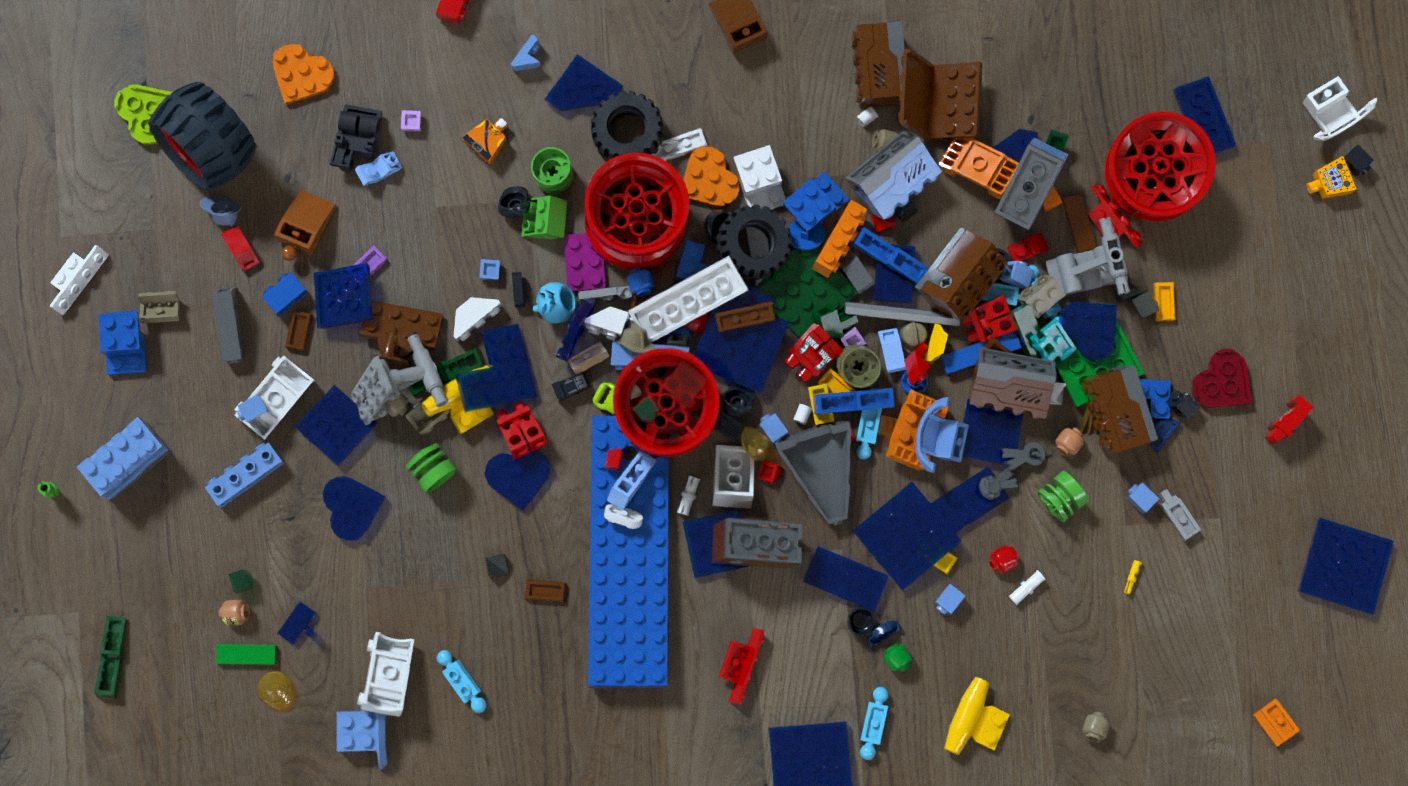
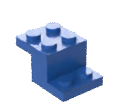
[782,171,849,232]
[98,311,147,376]

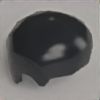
[846,607,876,637]

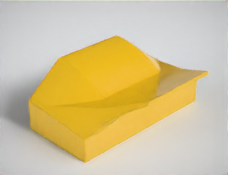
[924,323,948,365]

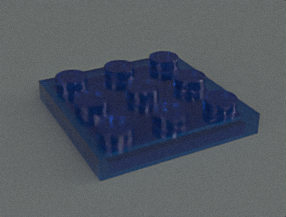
[314,263,373,329]
[295,385,378,466]
[962,399,1024,466]
[682,509,751,579]

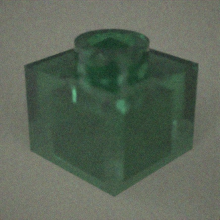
[633,396,659,422]
[229,569,254,594]

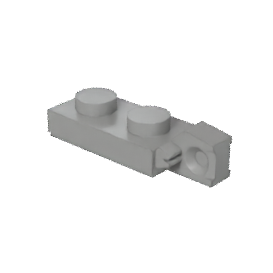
[578,286,632,303]
[1159,489,1201,541]

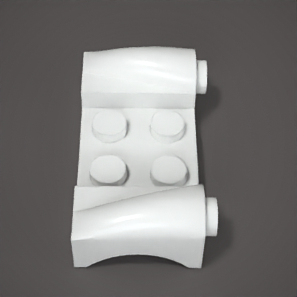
[234,356,314,440]
[358,632,414,717]

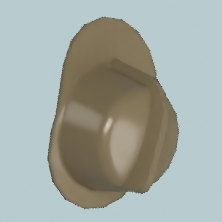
[897,309,929,353]
[617,323,656,353]

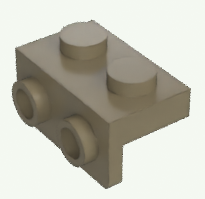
[1017,275,1065,319]
[138,291,180,323]
[403,393,451,435]

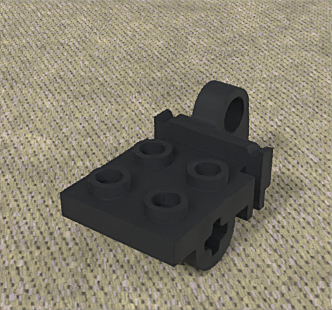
[330,104,382,172]

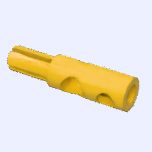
[1124,560,1142,595]

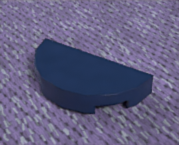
[1150,419,1181,453]
[867,620,902,649]

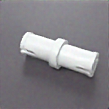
[677,476,700,516]
[1009,570,1046,605]

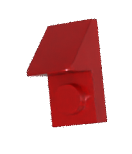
[1007,233,1049,262]

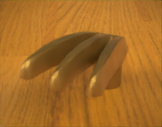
[1080,403,1097,434]

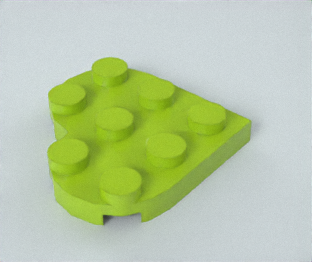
[114,85,172,145]

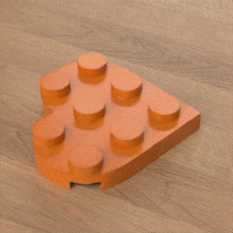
[273,44,335,105]
[683,146,739,207]

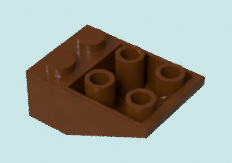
[709,0,767,54]

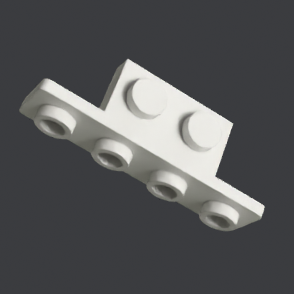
[50,245,109,315]

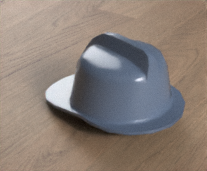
[199,195,241,227]

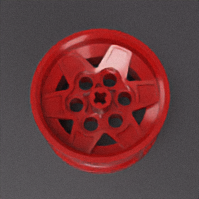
[1104,112,1216,222]
[584,153,690,270]
[613,348,719,457]

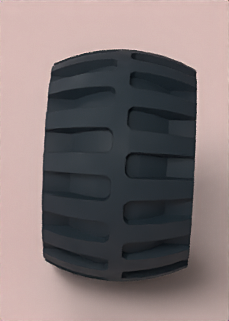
[148,82,257,191]

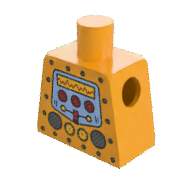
[1306,156,1356,199]

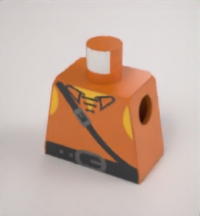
[462,118,509,165]

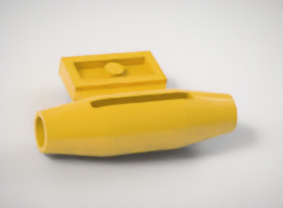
[422,365,494,434]
[944,677,1010,755]

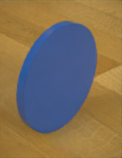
[788,220,825,251]

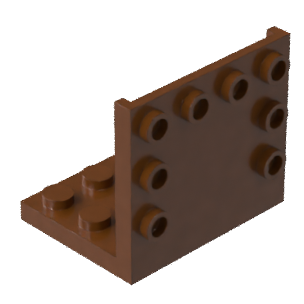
[898,49,983,141]

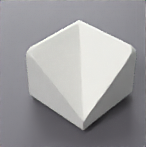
[1050,382,1066,405]

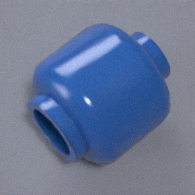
[627,267,654,297]

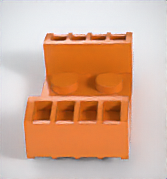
[939,138,1019,199]
[886,389,949,471]

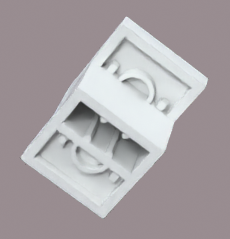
[733,145,786,210]

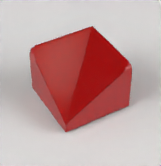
[604,448,623,471]

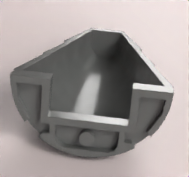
[775,421,851,526]

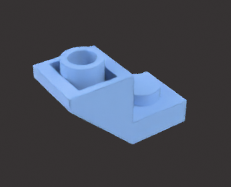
[355,151,403,185]
[878,328,906,373]

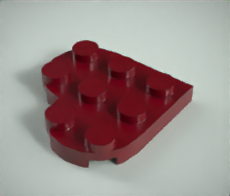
[1191,349,1252,408]

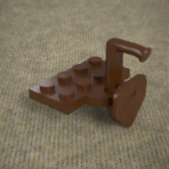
[359,300,443,370]

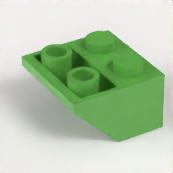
[522,196,567,239]

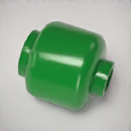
[883,643,912,673]

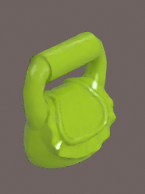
[593,382,615,414]

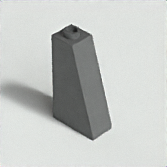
[212,287,244,364]

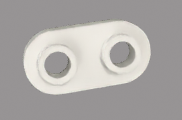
[604,504,643,529]

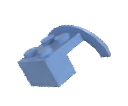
[915,397,969,473]
[337,711,388,770]

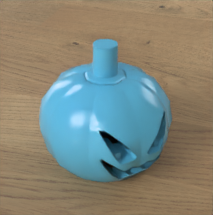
[533,282,576,324]

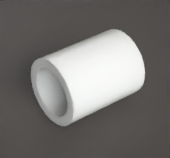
[857,106,878,127]
[793,404,812,425]

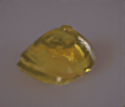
[741,426,771,461]
[257,672,295,710]

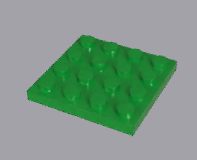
[1046,306,1145,408]

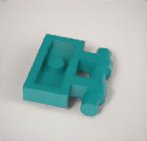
[1030,319,1077,365]

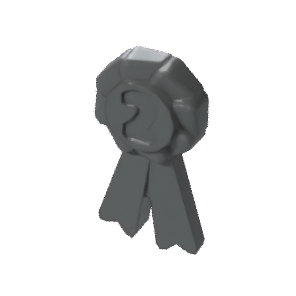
[1002,442,1045,470]
[979,467,1018,500]

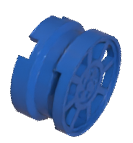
[900,371,928,395]

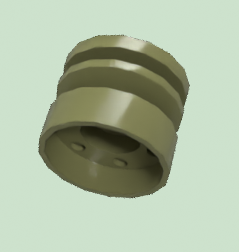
[836,344,881,388]

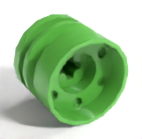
[531,147,574,194]
[405,443,458,494]
[1037,471,1089,523]

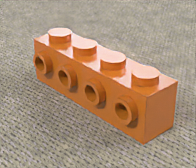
[811,200,867,278]

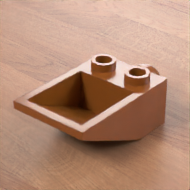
[274,190,336,261]

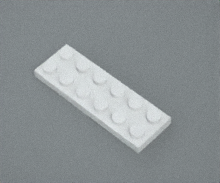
[629,256,748,343]

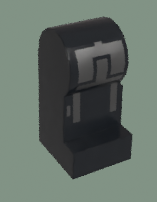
[551,373,591,402]

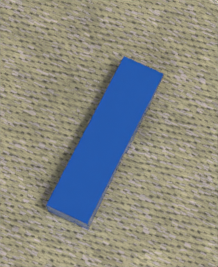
[851,227,929,284]
[940,331,1022,375]
[813,388,894,414]

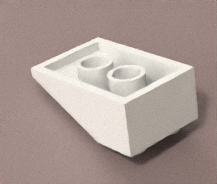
[712,445,754,509]

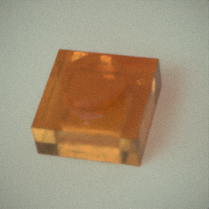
[877,415,897,437]

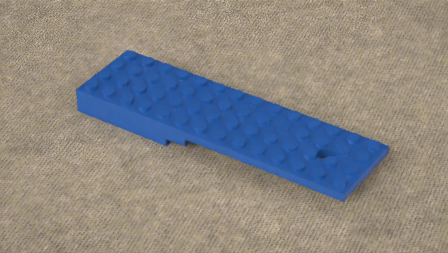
[588,416,669,688]

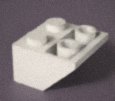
[585,307,629,341]

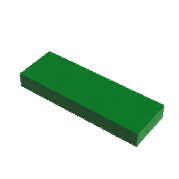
[216,644,276,665]

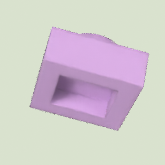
[401,110,421,131]
[840,327,866,347]

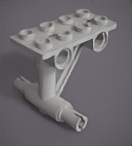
[1046,217,1131,295]
[352,334,448,425]

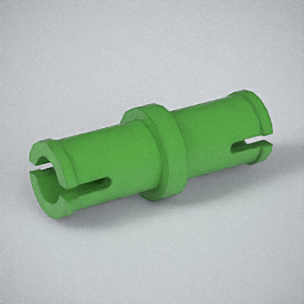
[38,482,60,498]

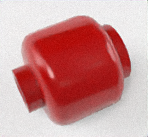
[989,545,1019,573]

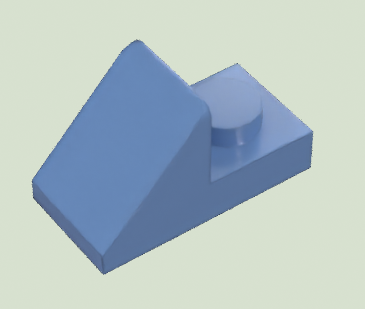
[510,34,541,71]

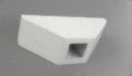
[454,297,502,342]

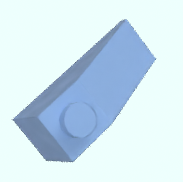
[607,450,657,510]

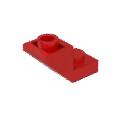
[221,225,260,272]
[904,342,931,385]

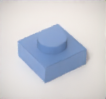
[479,259,500,281]

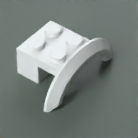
[1303,76,1377,141]

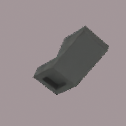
[838,249,875,294]

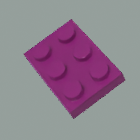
[564,234,606,292]

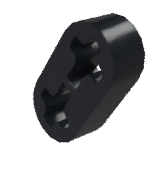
[512,272,525,308]

